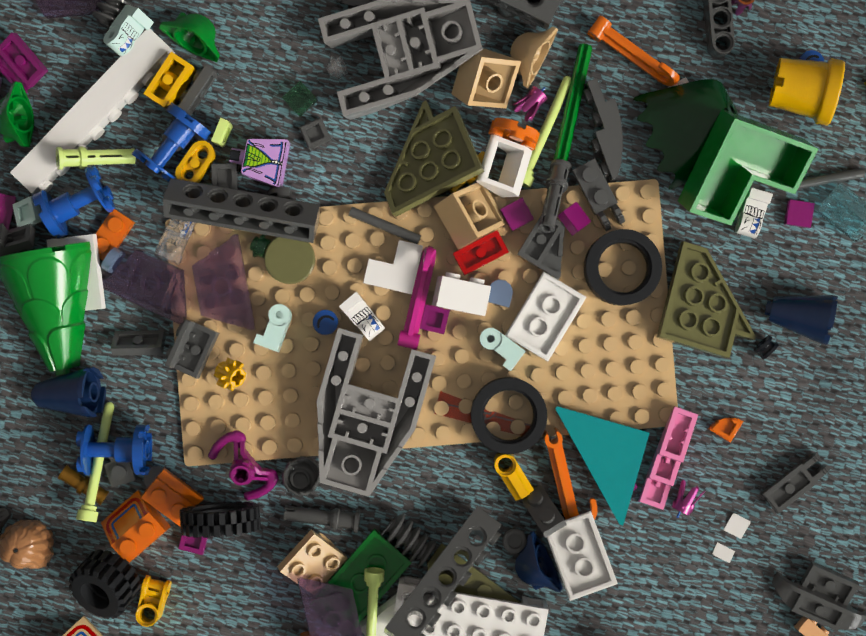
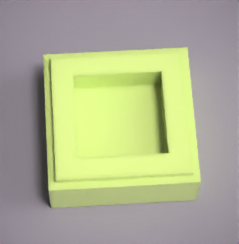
[211,118,233,148]

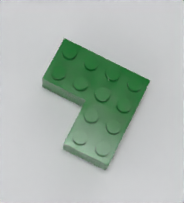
[678,109,819,225]

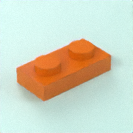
[96,209,135,261]

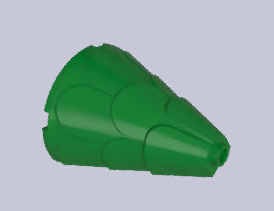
[0,242,92,376]

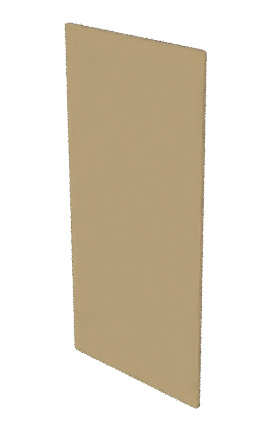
[165,179,678,466]

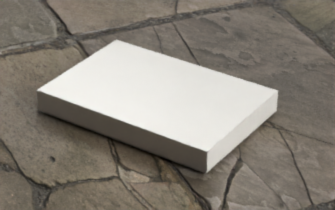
[47,234,106,311]
[505,271,586,361]
[547,511,618,601]

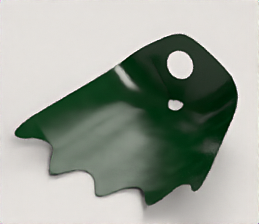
[633,79,738,190]

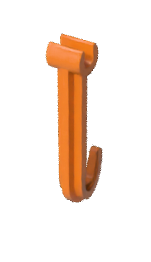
[587,15,680,86]
[543,428,598,520]

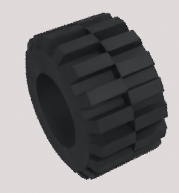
[69,550,141,619]

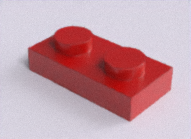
[453,230,509,276]

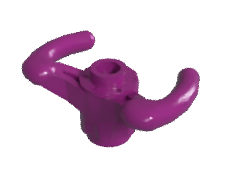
[208,430,279,500]

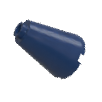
[764,295,838,345]
[31,367,106,418]

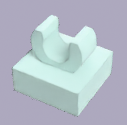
[12,196,42,227]

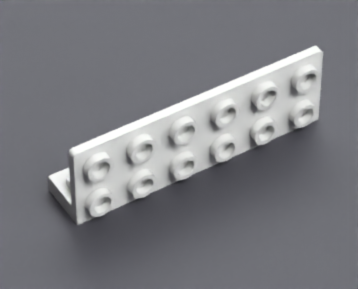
[393,575,549,636]

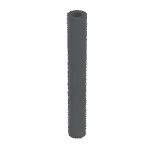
[798,168,865,189]
[348,207,421,244]

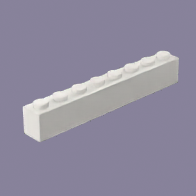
[10,28,175,194]

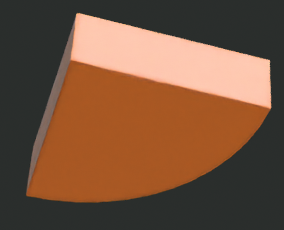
[708,417,744,443]

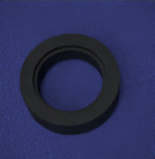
[584,229,662,306]
[471,377,547,454]

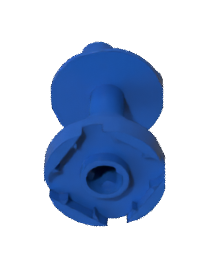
[132,102,211,182]
[32,166,115,239]
[76,425,152,475]

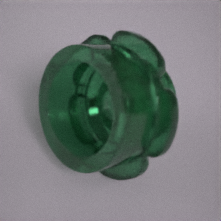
[250,234,271,258]

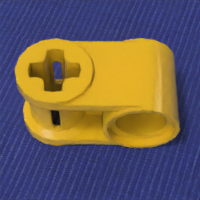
[136,575,171,627]

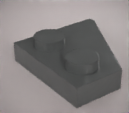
[517,215,565,280]

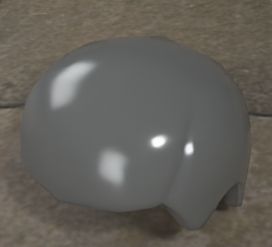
[282,456,320,497]

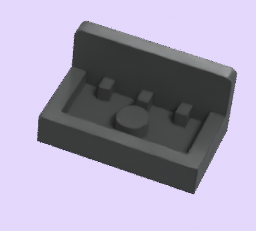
[165,319,220,379]

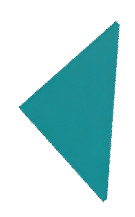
[555,406,650,526]

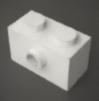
[432,272,491,316]

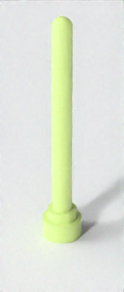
[522,76,571,188]
[76,402,114,522]
[364,567,385,636]

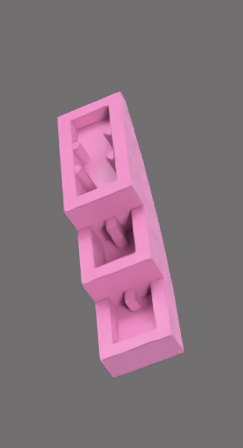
[638,406,698,510]

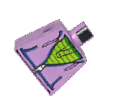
[229,139,290,188]

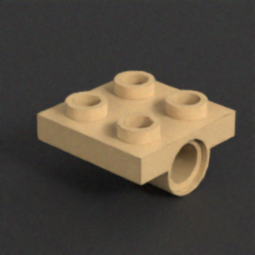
[277,529,348,595]

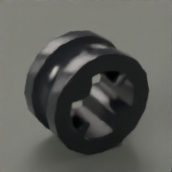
[754,335,779,359]

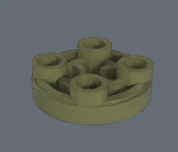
[264,237,315,284]

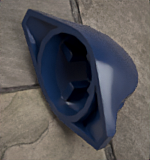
[515,531,563,592]

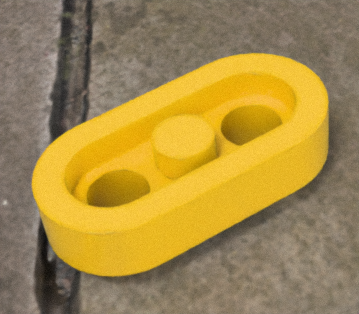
[175,141,216,183]

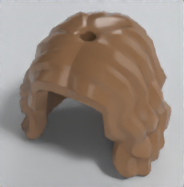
[0,519,54,569]

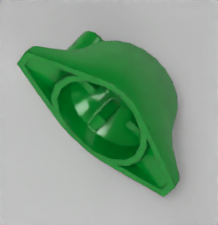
[159,12,220,62]
[0,81,34,147]

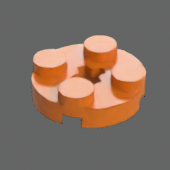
[488,118,540,150]

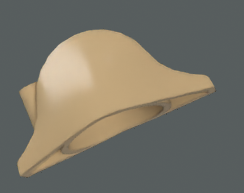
[510,27,558,89]

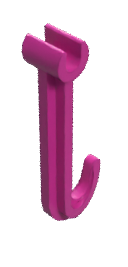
[397,246,436,350]

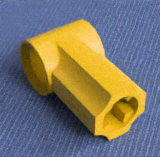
[494,452,534,501]

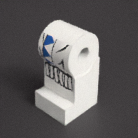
[735,187,773,239]
[339,292,385,341]

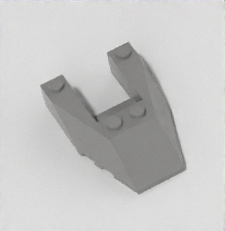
[318,0,483,120]
[317,328,436,497]

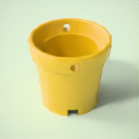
[769,58,845,126]

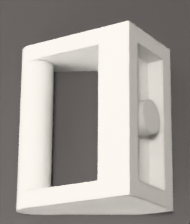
[476,135,532,198]

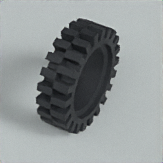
[180,501,261,538]

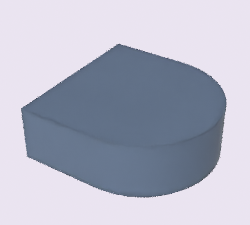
[101,247,126,273]
[488,280,513,308]

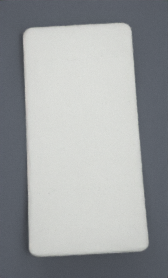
[712,513,751,563]

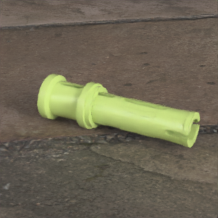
[56,146,136,170]

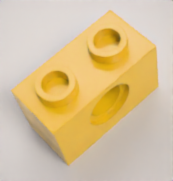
[143,52,197,109]

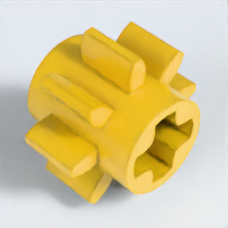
[214,358,246,391]

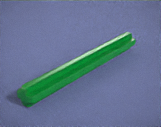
[554,44,592,161]

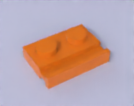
[141,467,204,526]

